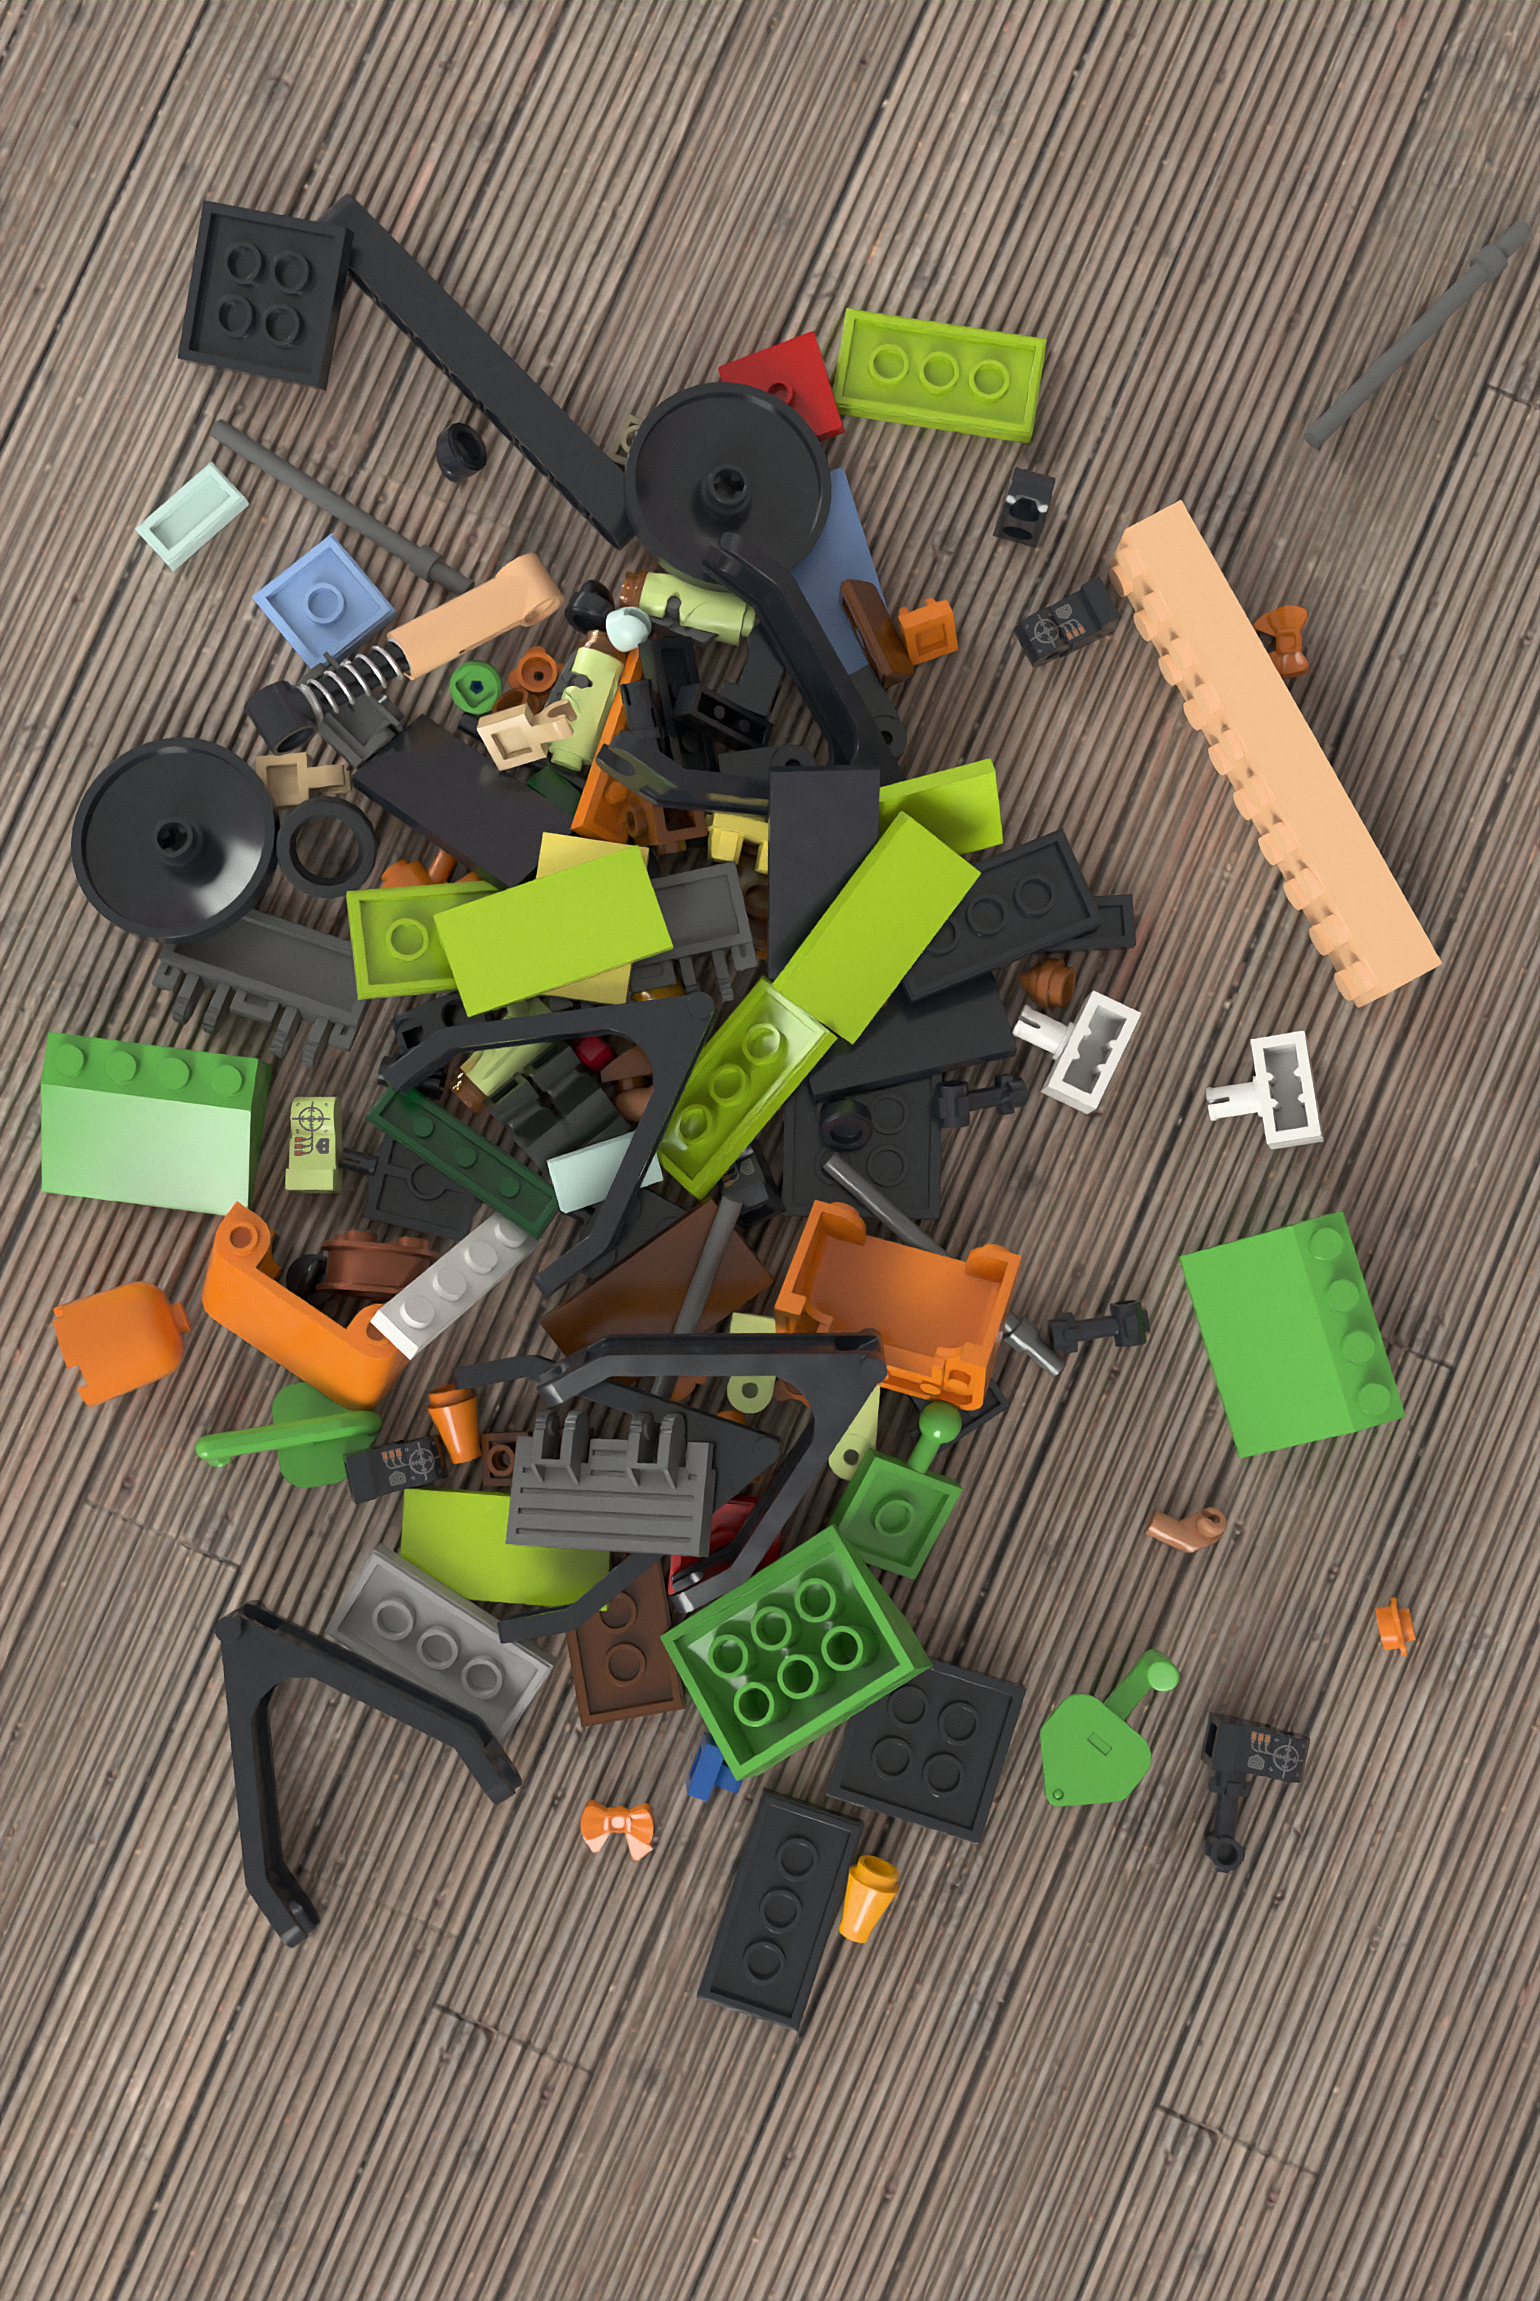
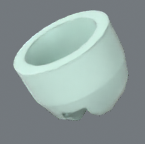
[606,607,652,652]

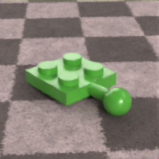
[826,1401,963,1580]

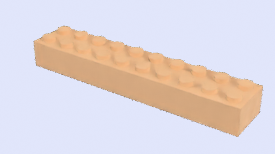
[1109,500,1442,1008]

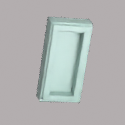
[135,461,249,571]
[546,1131,664,1213]

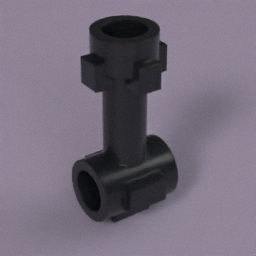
[933,1073,1028,1128]
[1047,1300,1150,1354]
[1200,1770,1251,1873]

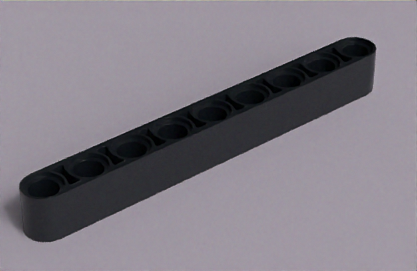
[316,193,636,551]

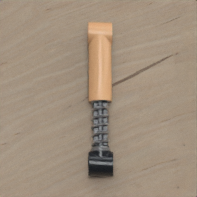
[244,553,565,756]

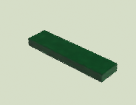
[365,1085,560,1241]

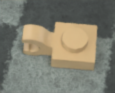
[477,699,577,771]
[255,752,352,811]

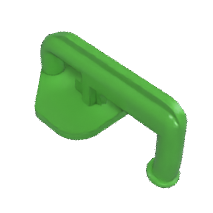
[195,1382,383,1488]
[1040,1649,1180,1807]

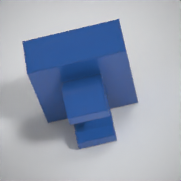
[685,1732,743,1802]

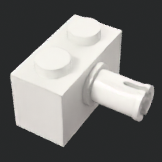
[1012,990,1141,1114]
[1206,1031,1324,1150]

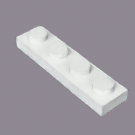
[370,1212,542,1360]

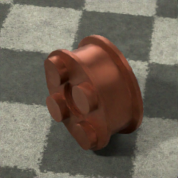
[316,1230,439,1301]

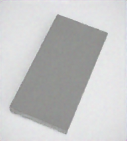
[324,1543,558,1746]

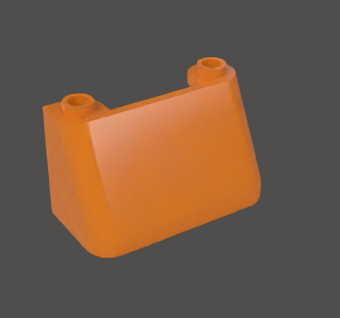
[774,1200,1022,1410]
[202,1201,410,1412]

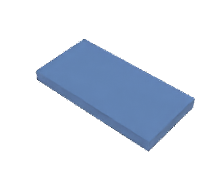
[791,467,889,675]

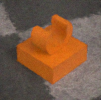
[898,598,958,666]

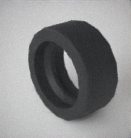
[276,796,378,899]

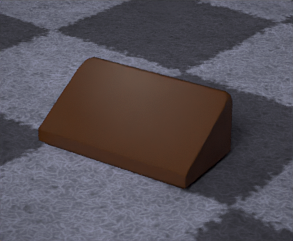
[839,579,915,689]

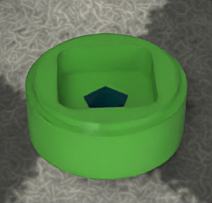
[450,660,504,714]

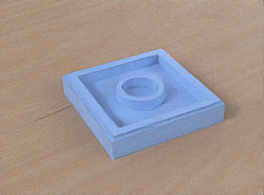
[252,533,398,669]

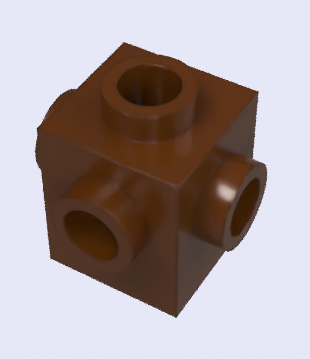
[625,793,708,855]

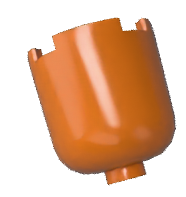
[53,1281,191,1407]

